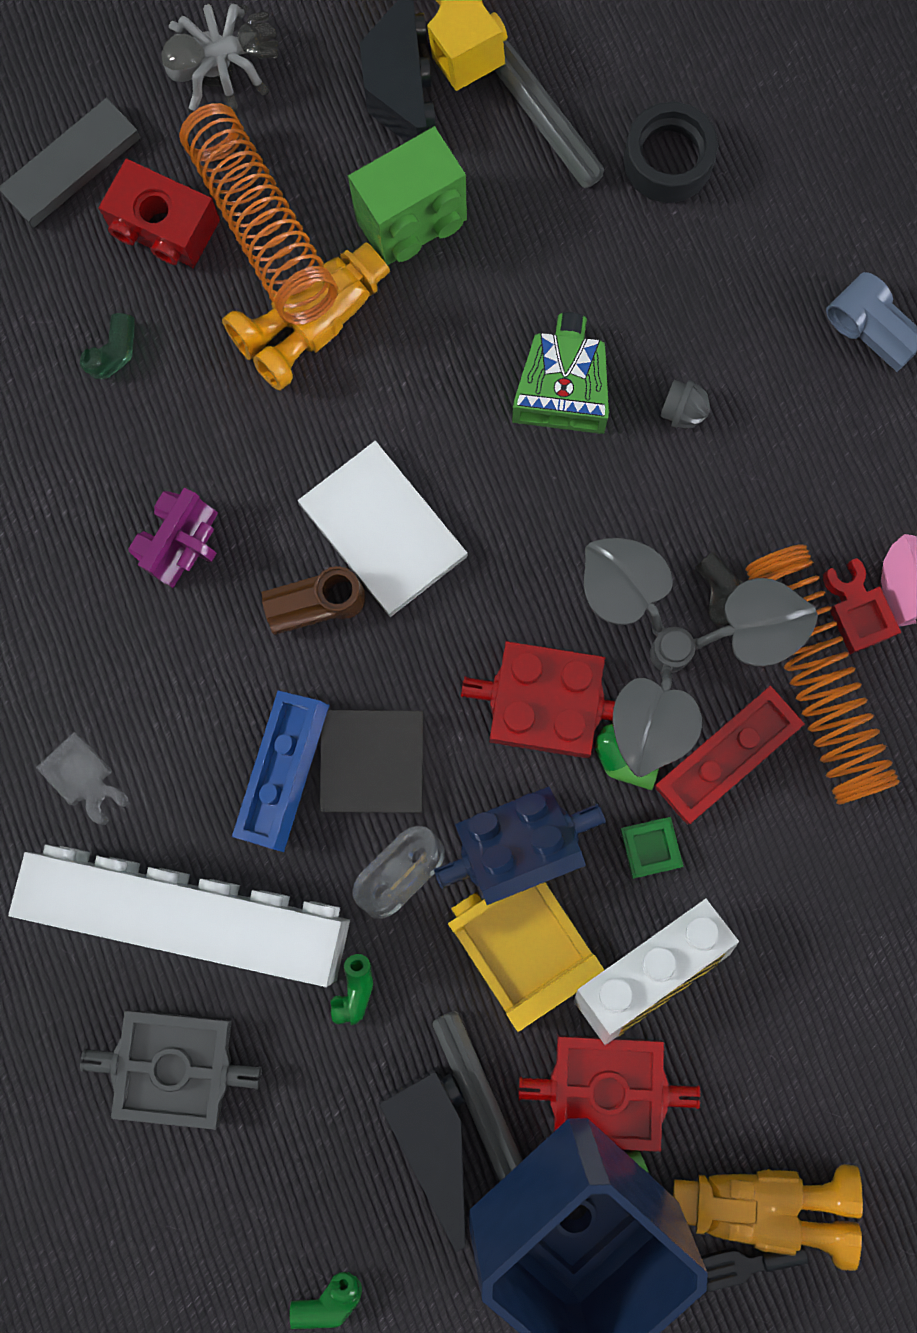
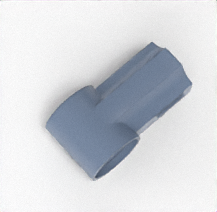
[826,272,917,372]

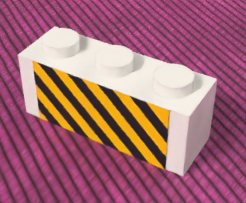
[574,899,739,1045]

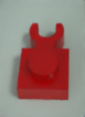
[823,558,901,655]

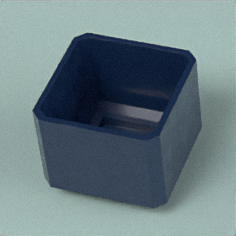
[469,1118,708,1333]

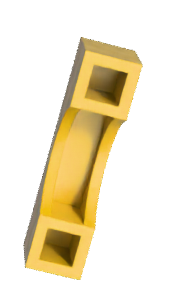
[427,0,507,91]

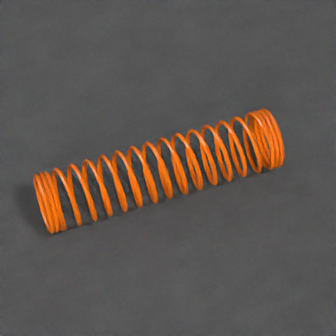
[179,103,338,325]
[745,544,900,805]

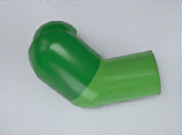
[595,724,659,790]

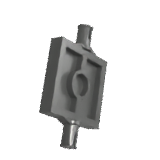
[80,1009,262,1130]

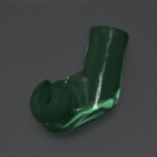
[80,313,135,379]

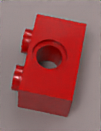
[98,159,220,268]

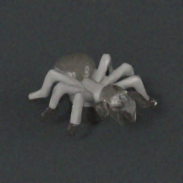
[161,3,279,114]

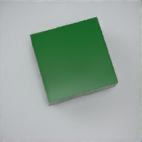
[620,817,683,879]

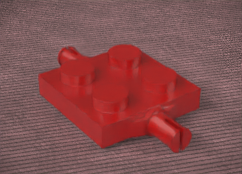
[461,641,616,759]
[519,1035,700,1152]

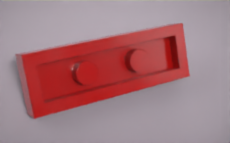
[654,685,805,825]

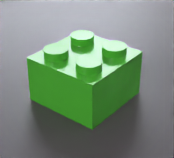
[348,126,467,265]

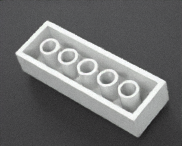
[8,844,350,987]

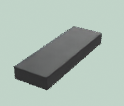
[0,97,141,228]

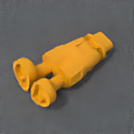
[222,242,390,391]
[673,1164,863,1271]

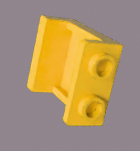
[448,882,604,1032]

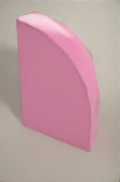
[881,534,917,627]

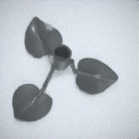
[584,538,818,777]

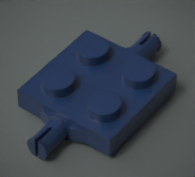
[433,787,606,905]

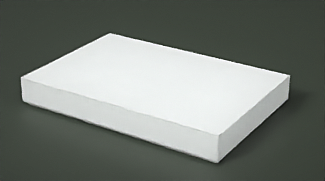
[298,441,468,617]

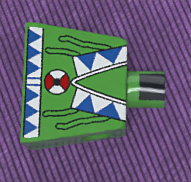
[512,312,609,434]

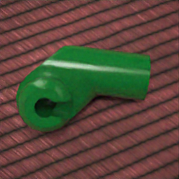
[330,954,373,1026]
[290,1271,362,1329]

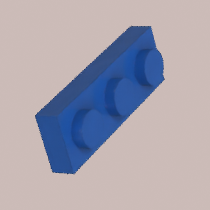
[232,691,329,852]

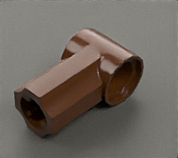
[261,566,366,635]

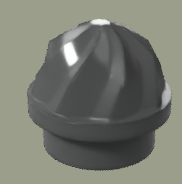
[660,379,710,428]

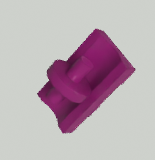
[129,488,218,588]

